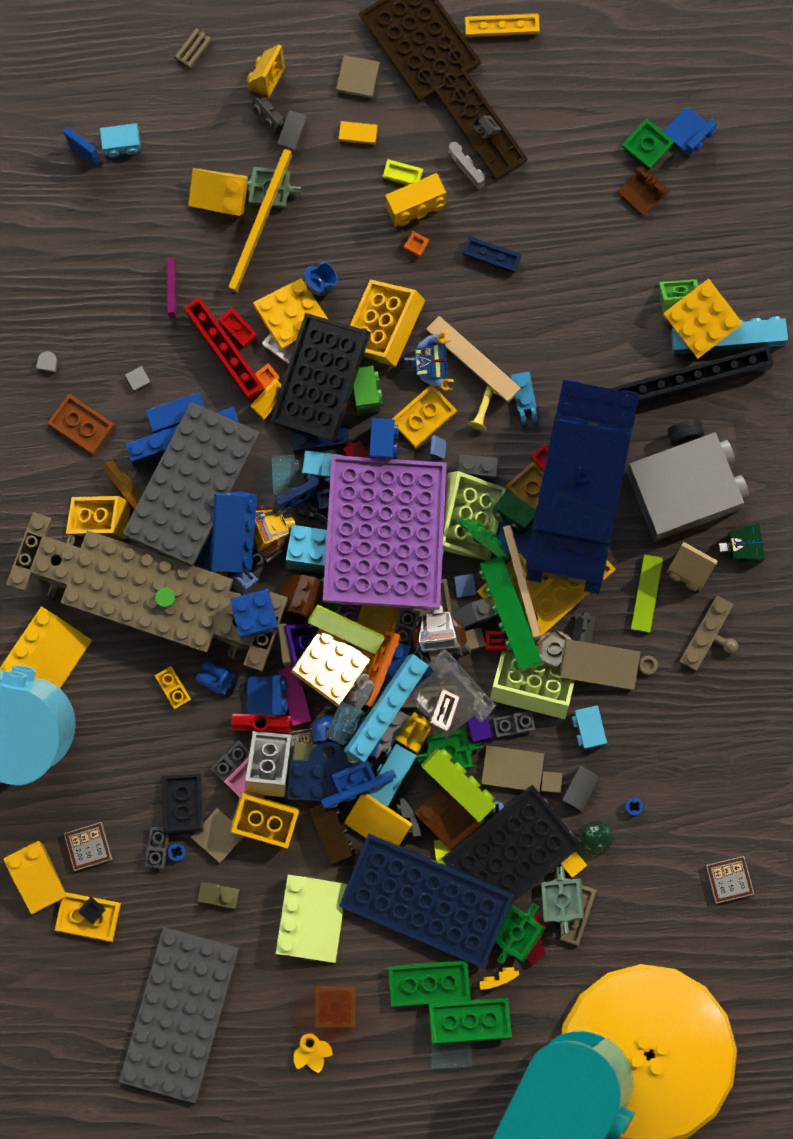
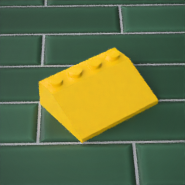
[350,280,425,367]
[0,606,92,689]

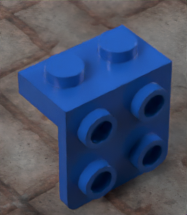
[664,107,717,157]
[247,675,288,716]

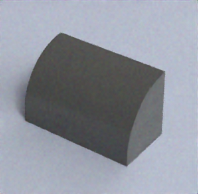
[561,766,600,812]

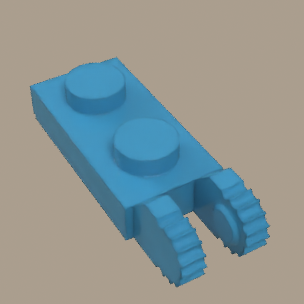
[511,372,538,426]

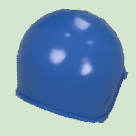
[305,262,338,296]
[311,716,348,747]

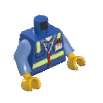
[404,331,454,390]

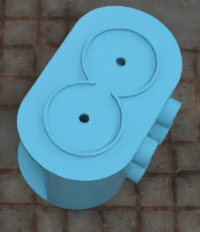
[0,665,76,785]

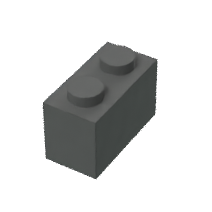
[458,454,498,482]

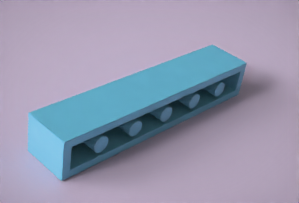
[671,317,788,355]
[343,654,429,763]

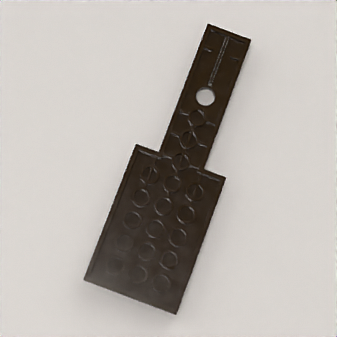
[359,0,527,181]

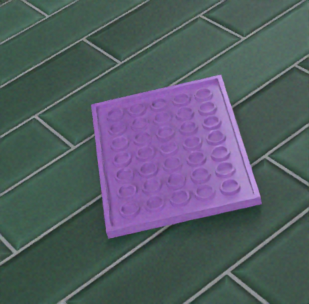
[323,455,446,610]

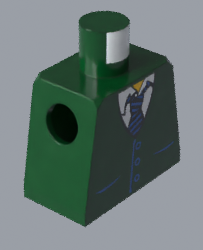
[718,523,765,562]

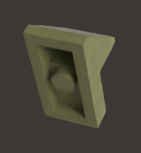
[197,882,240,909]

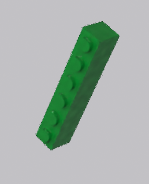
[479,556,544,673]

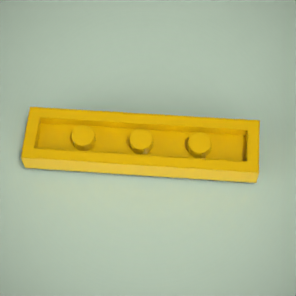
[465,14,539,37]

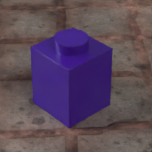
[467,712,493,743]

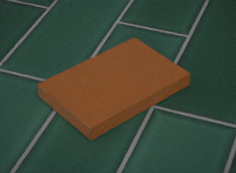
[47,394,115,456]

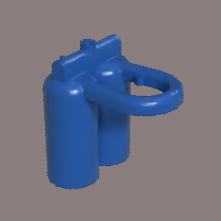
[195,658,236,695]

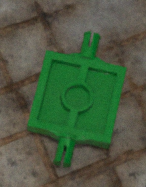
[456,516,510,560]
[417,729,483,769]
[495,903,545,964]

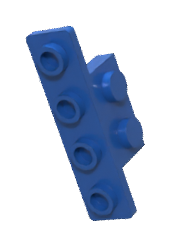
[321,760,396,809]

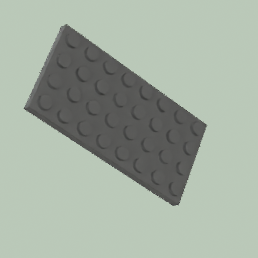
[122,402,260,567]
[119,927,239,1103]

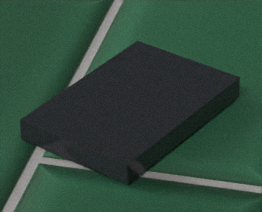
[162,773,204,834]

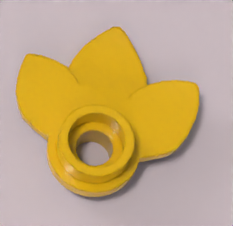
[294,1034,333,1073]

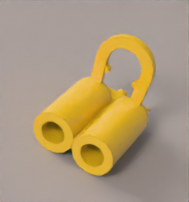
[395,712,431,753]

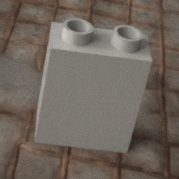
[627,432,749,542]

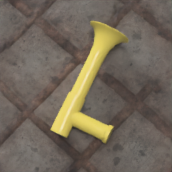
[468,385,498,431]

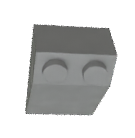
[245,731,291,797]

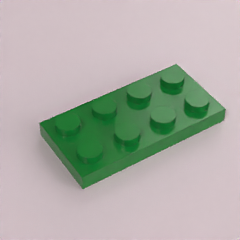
[388,961,471,1007]
[429,998,512,1045]

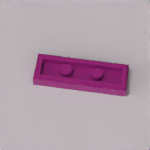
[167,258,176,318]

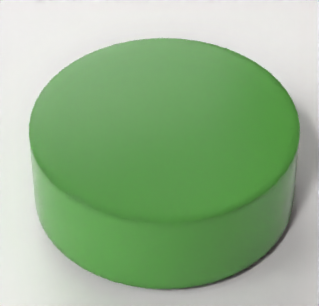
[155,588,176,608]

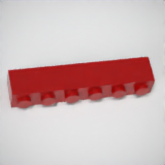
[184,297,264,403]

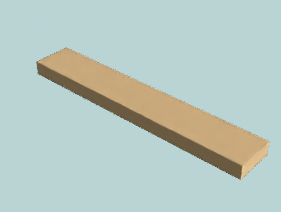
[426,316,521,403]
[503,525,541,640]

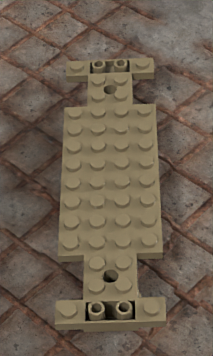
[6,512,288,672]

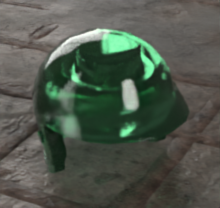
[580,821,614,855]

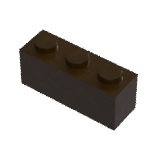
[309,804,355,866]

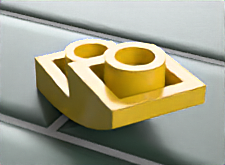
[154,666,191,709]
[479,967,519,990]

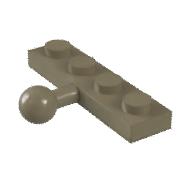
[680,596,739,672]

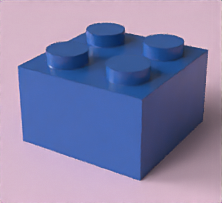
[370,418,399,459]
[230,589,279,640]

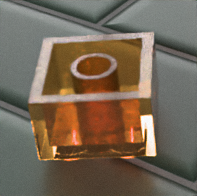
[315,986,356,1028]

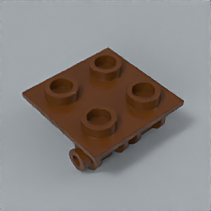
[617,166,670,216]

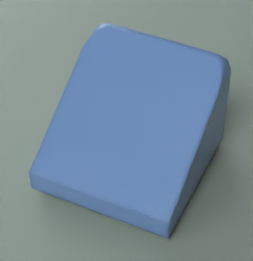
[430,435,446,459]
[231,570,259,595]
[454,574,476,598]

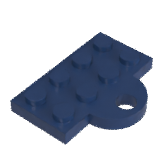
[287,742,363,802]

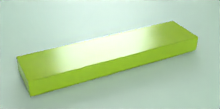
[631,554,663,633]
[308,604,385,654]

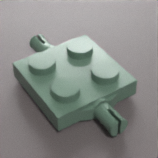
[247,167,301,208]
[541,866,584,935]

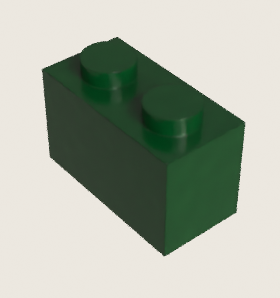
[492,490,538,535]

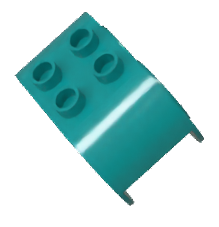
[493,1031,635,1139]

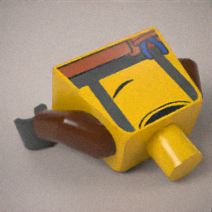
[252,505,295,566]

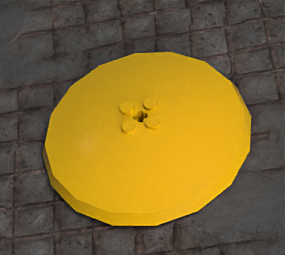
[561,964,737,1139]

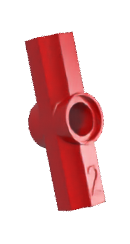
[231,714,291,734]

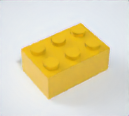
[385,173,446,227]
[230,792,299,848]

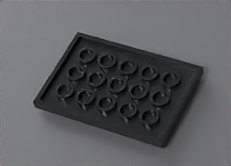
[270,313,371,441]
[442,784,582,905]

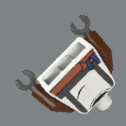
[412,605,471,661]

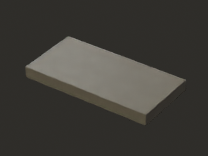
[559,639,640,690]

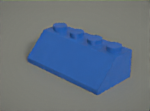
[209,491,257,572]

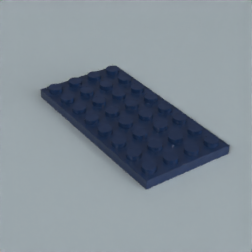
[339,833,514,968]

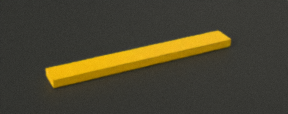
[229,149,292,293]

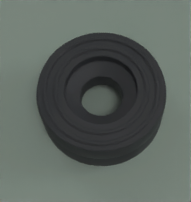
[668,419,704,445]

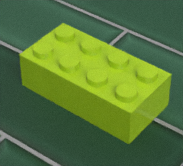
[421,748,496,822]

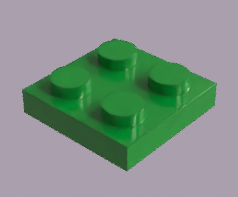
[622,118,674,171]

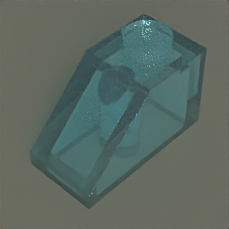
[272,455,299,497]

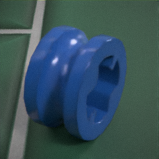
[625,798,643,816]
[168,843,186,861]

